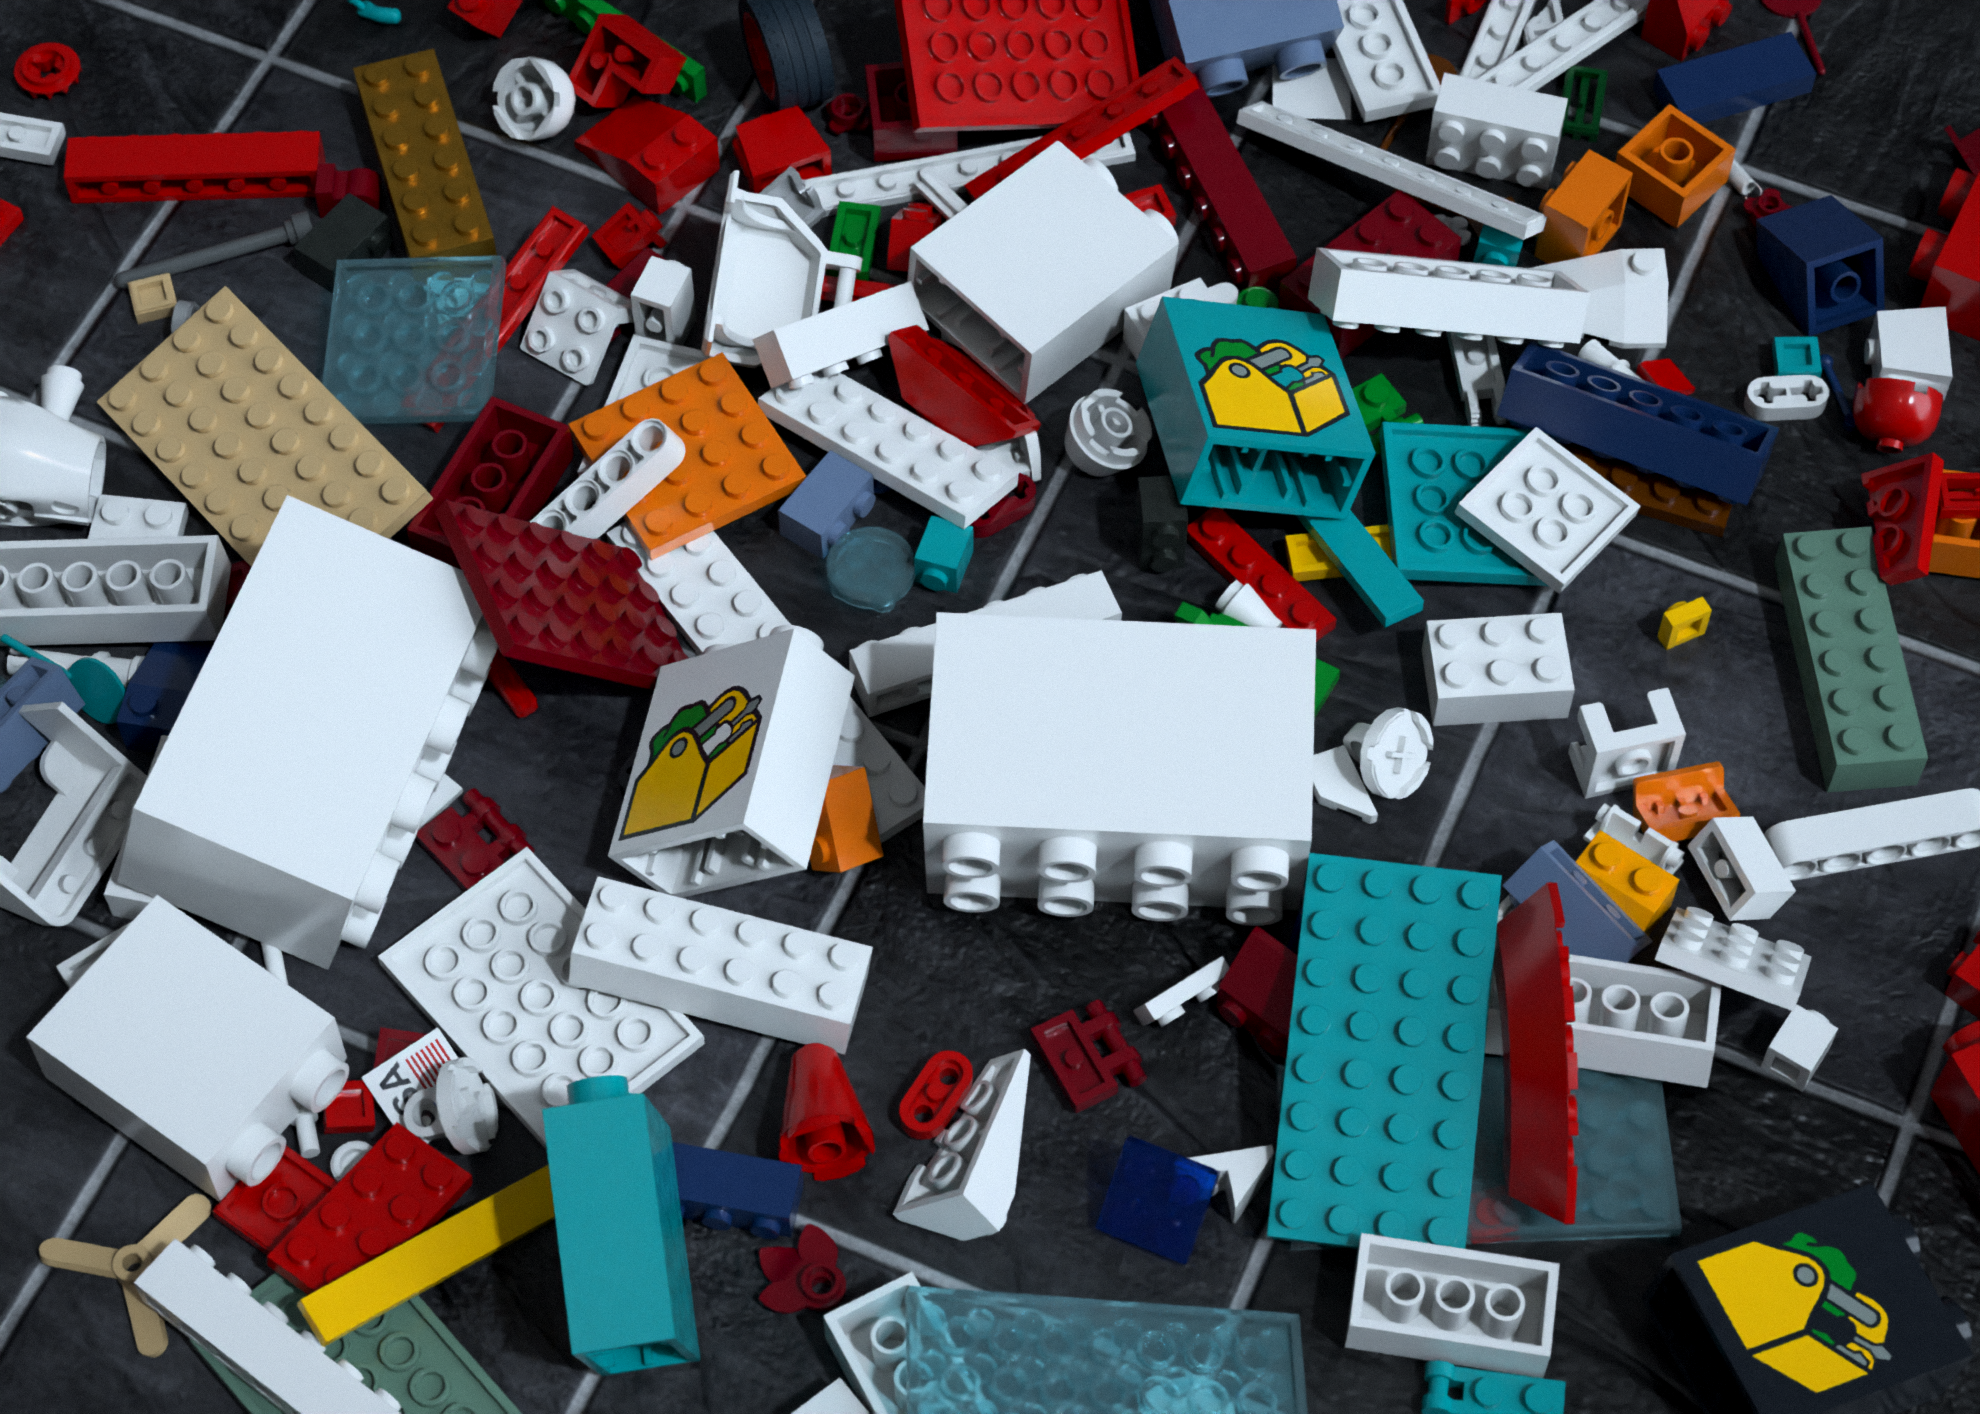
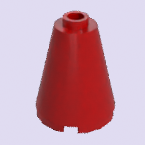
[778,1043,875,1181]

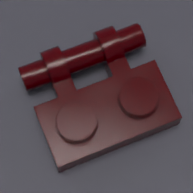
[416,788,535,892]
[1030,999,1147,1114]

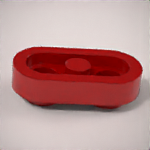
[899,1050,973,1140]

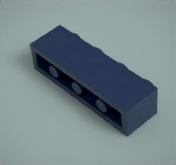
[672,1142,804,1239]

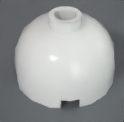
[493,57,576,141]

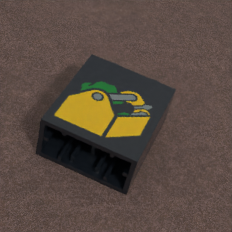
[1641,1183,1974,1414]

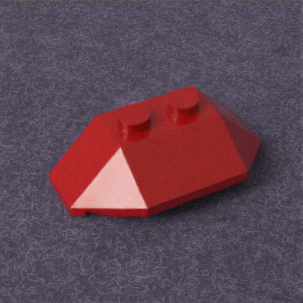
[888,325,1041,447]

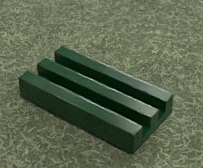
[1561,65,1608,143]

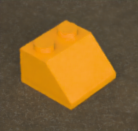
[1576,830,1680,936]

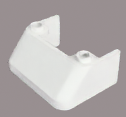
[0,702,147,926]

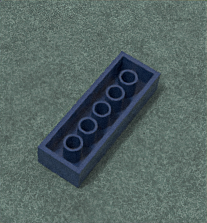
[1497,341,1780,505]

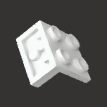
[520,269,634,385]

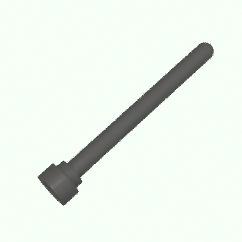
[114,210,312,289]

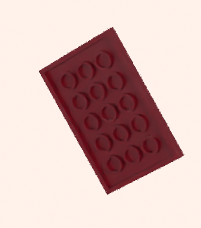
[434,500,689,690]

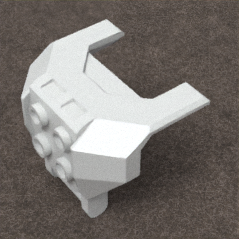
[701,170,863,369]

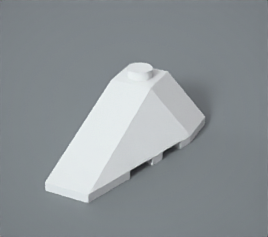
[1531,248,1668,349]

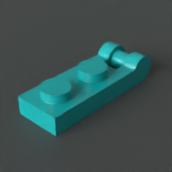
[1421,1360,1566,1414]

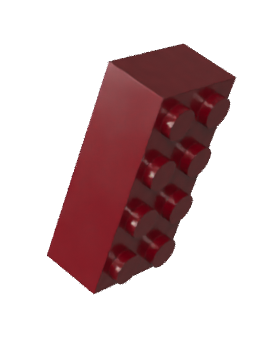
[1278,189,1462,360]
[407,396,574,570]

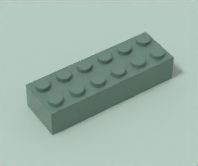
[1774,527,1928,793]

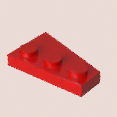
[1861,452,1944,586]

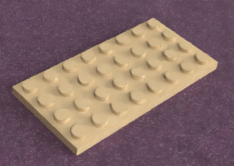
[97,286,434,567]

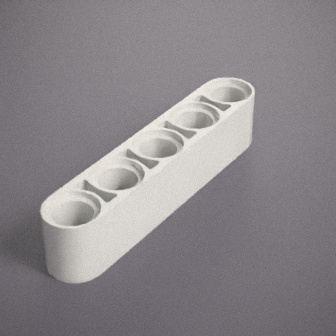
[530,418,685,539]
[1764,788,1980,881]

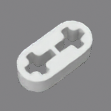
[1744,375,1829,421]

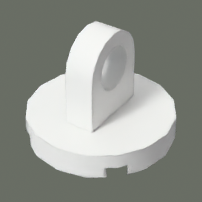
[1343,707,1434,799]
[403,1057,498,1155]

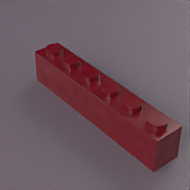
[1146,73,1297,291]

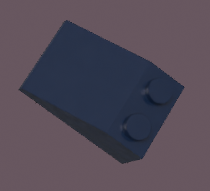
[116,640,216,753]

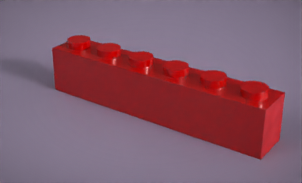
[64,130,326,203]

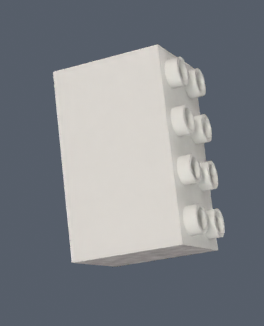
[118,495,498,970]
[923,612,1316,926]

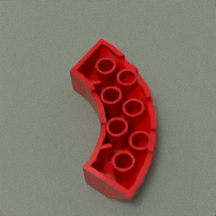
[1493,882,1578,1224]

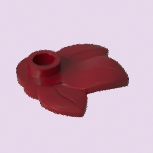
[759,1223,846,1314]

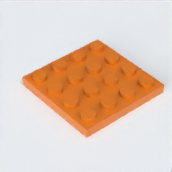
[568,352,806,560]

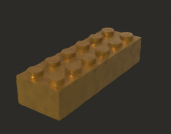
[353,48,499,289]

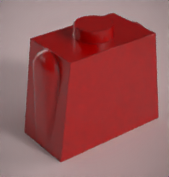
[732,105,832,194]

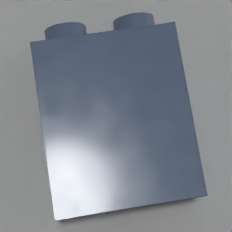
[1149,0,1345,98]

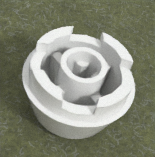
[1065,388,1152,477]

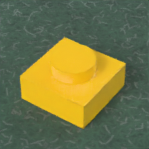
[1657,596,1712,650]

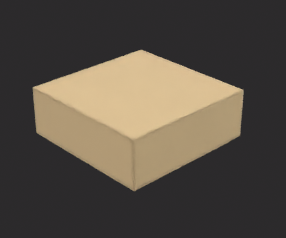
[127,273,177,324]

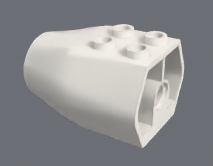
[0,391,106,528]

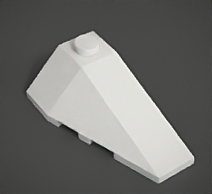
[893,1049,1031,1241]

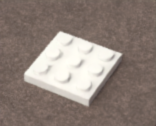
[1454,427,1640,594]
[1655,907,1812,1011]

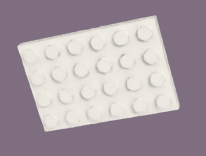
[378,847,705,1150]

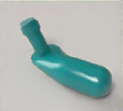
[347,0,401,24]

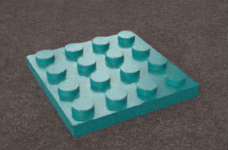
[1379,422,1568,587]

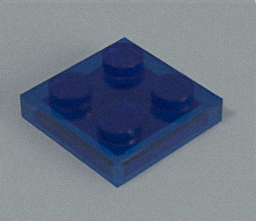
[1095,1135,1221,1265]

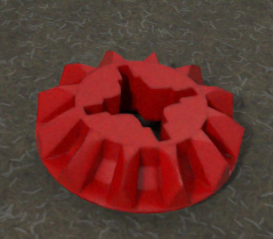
[14,43,82,99]

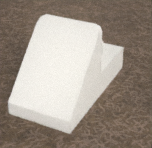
[1174,1145,1274,1223]

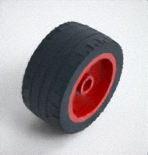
[738,0,835,113]

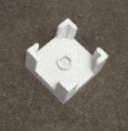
[1568,688,1686,799]

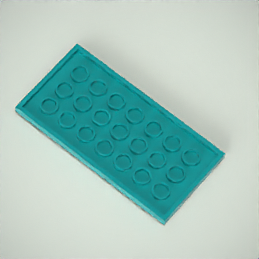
[1266,853,1502,1250]

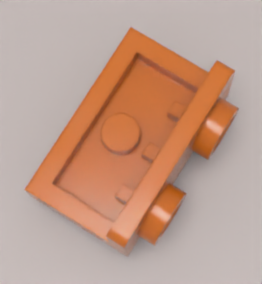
[1633,761,1740,842]

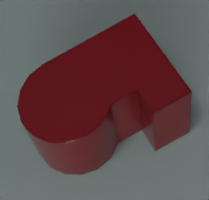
[315,163,382,219]

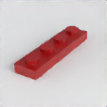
[1187,507,1337,642]

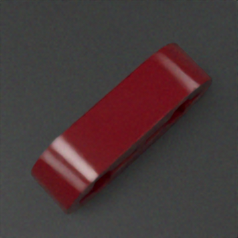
[969,473,1036,538]

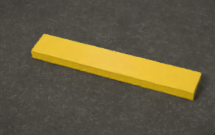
[297,1165,555,1347]

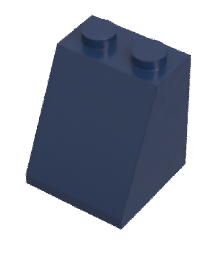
[1756,195,1885,336]

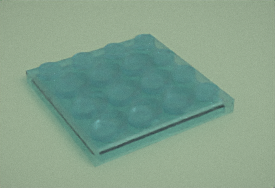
[322,255,507,424]

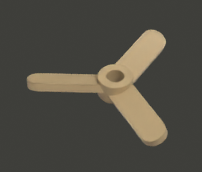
[39,1194,211,1358]

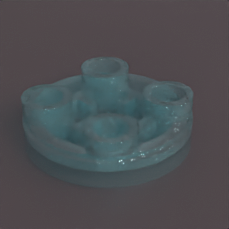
[826,526,915,613]

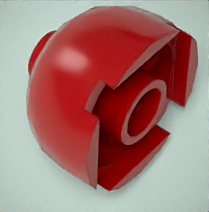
[1853,378,1943,454]

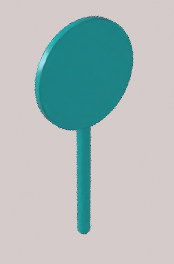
[0,634,126,724]

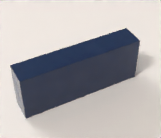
[1653,32,1816,124]

